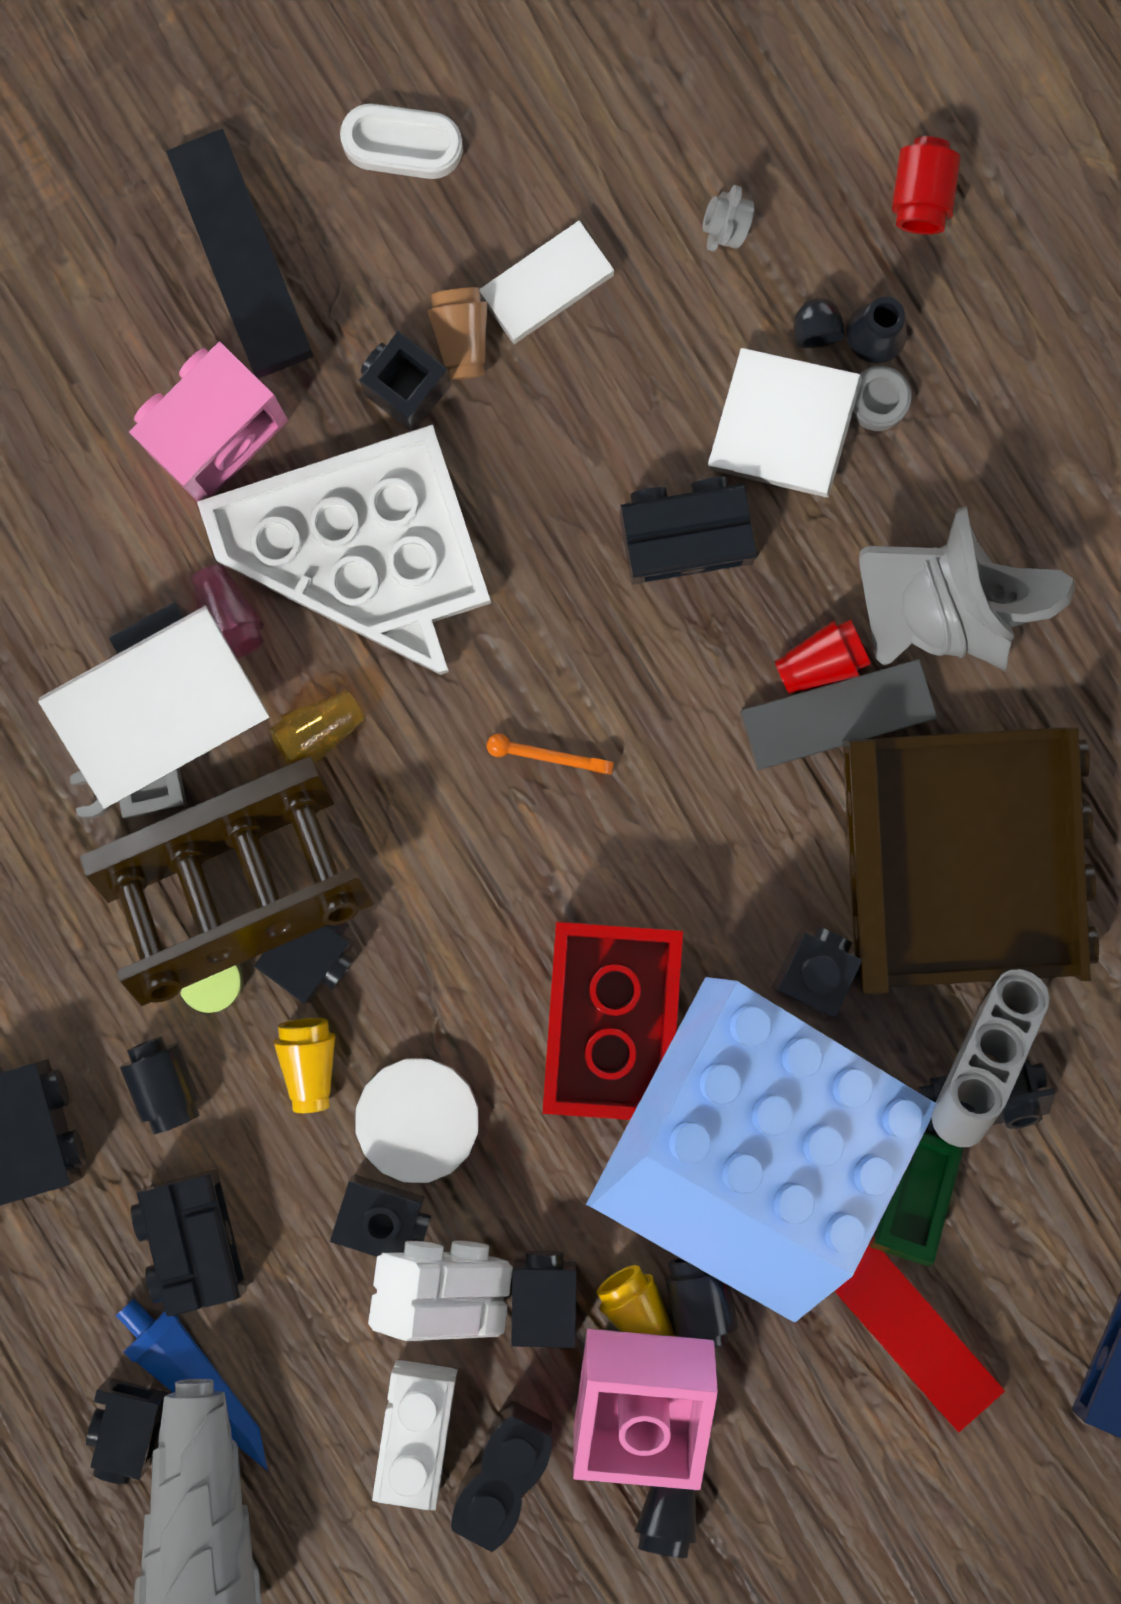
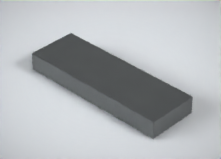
[740,659,937,771]

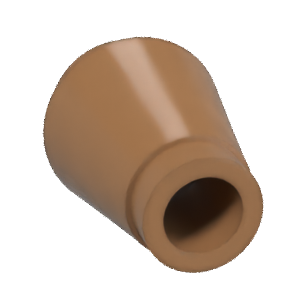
[427,287,488,380]

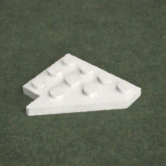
[197,425,491,675]

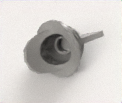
[859,506,1075,672]

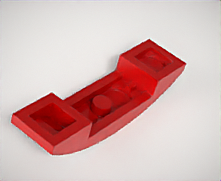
[834,1240,1005,1433]

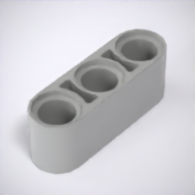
[931,969,1050,1147]

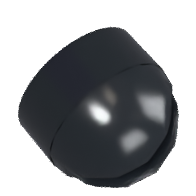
[794,298,845,348]

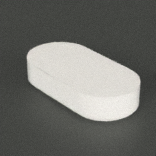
[340,104,463,179]

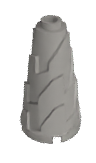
[134,1379,262,1604]

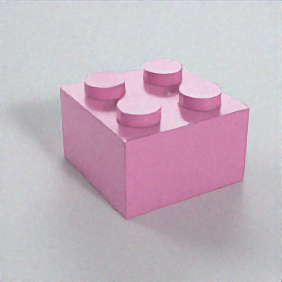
[129,341,288,502]
[573,1329,718,1490]

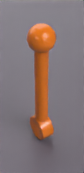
[486,733,614,775]

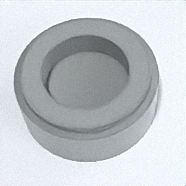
[852,366,911,431]

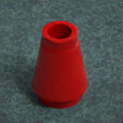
[774,619,871,694]

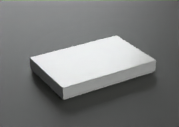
[38,605,269,809]

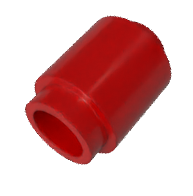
[892,136,961,235]

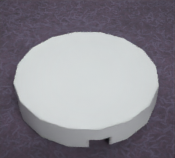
[355,1058,479,1183]

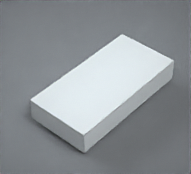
[480,221,614,344]

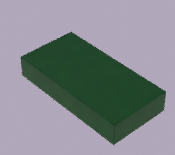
[869,1131,964,1267]

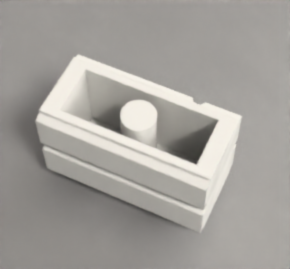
[368,1241,513,1341]
[372,1360,458,1510]

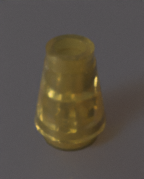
[268,690,365,765]

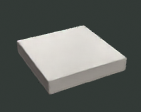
[708,348,862,498]

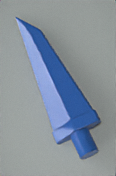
[115,1298,268,1471]

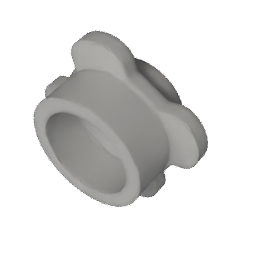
[703,185,754,252]

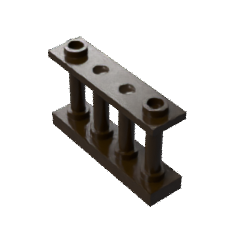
[80,756,374,1006]

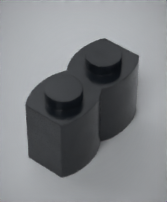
[451,1401,552,1552]

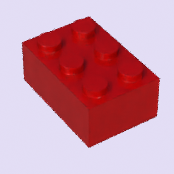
[542,922,683,1120]

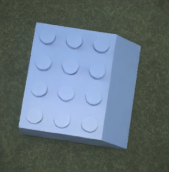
[586,977,935,1322]

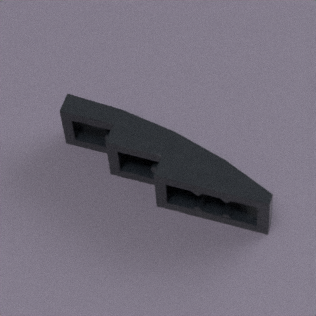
[166,128,314,379]

